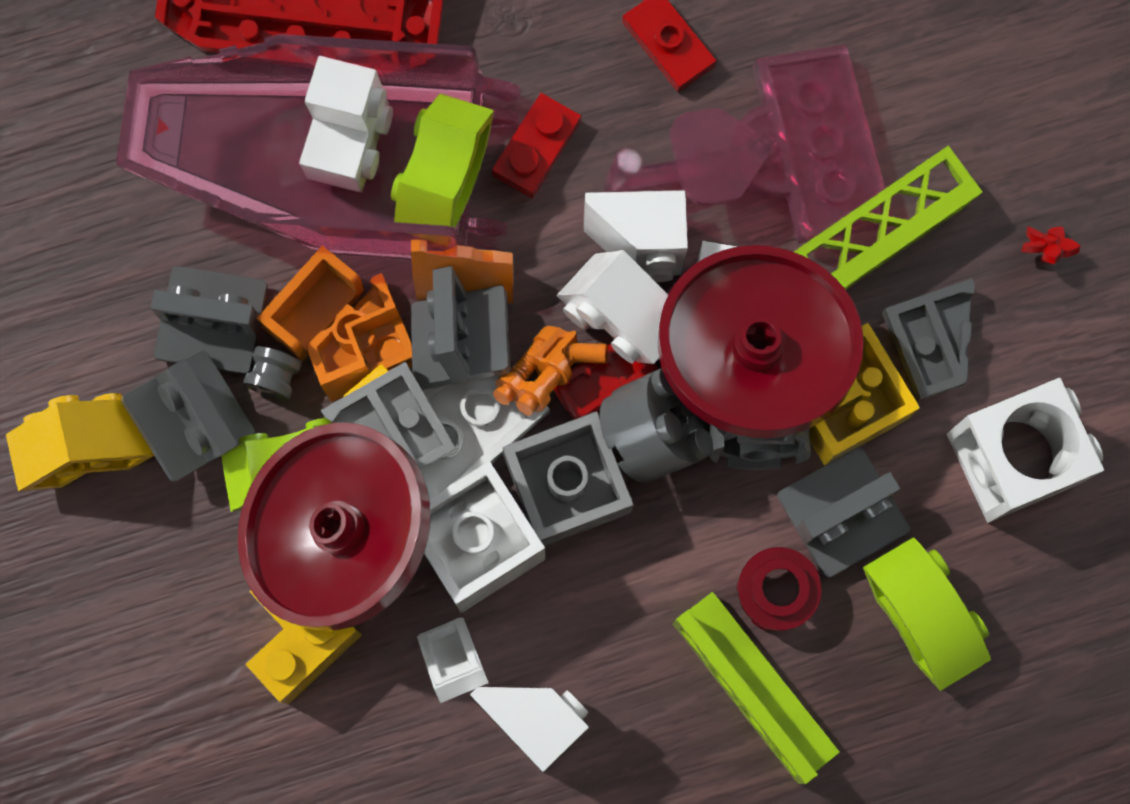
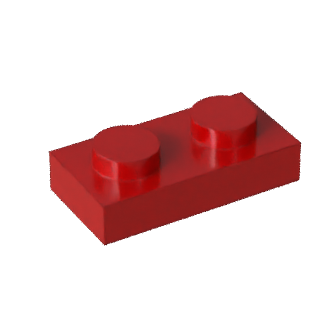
[492,93,581,199]

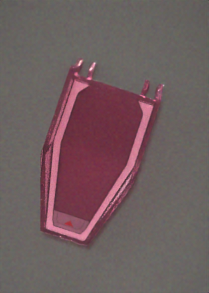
[116,34,521,260]

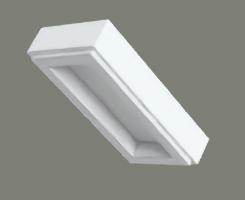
[417,617,488,703]

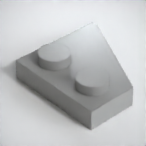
[321,362,456,470]

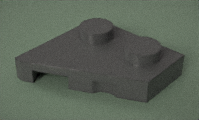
[882,279,975,402]

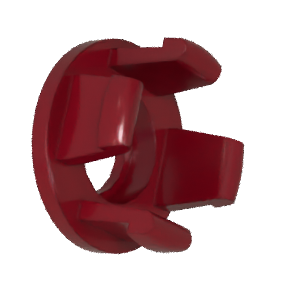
[737,547,821,631]

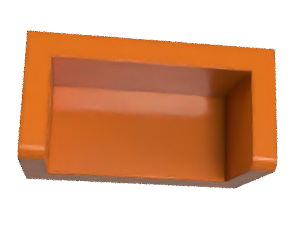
[257,245,365,362]

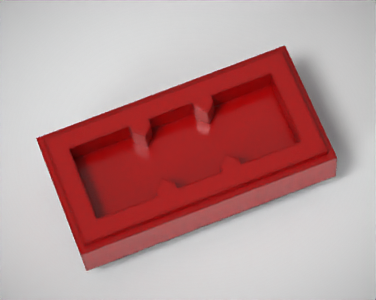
[622,0,716,93]
[553,344,658,420]

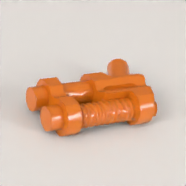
[493,326,608,416]

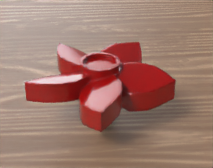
[1021,226,1081,265]

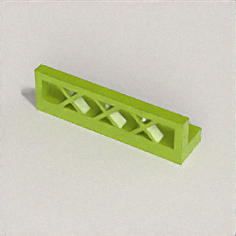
[794,145,983,290]
[672,592,840,784]

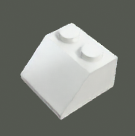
[584,191,688,282]
[470,687,589,772]

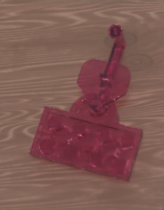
[603,44,893,244]

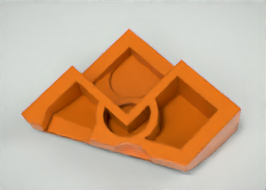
[411,240,514,303]
[306,273,412,402]

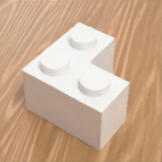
[299,56,393,193]
[556,250,668,364]

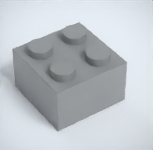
[502,412,633,546]

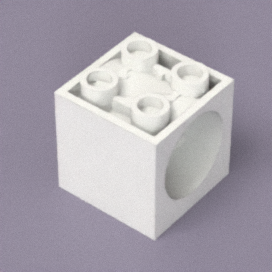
[947,378,1104,523]
[424,461,545,613]

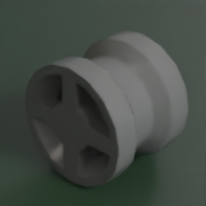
[242,346,302,400]

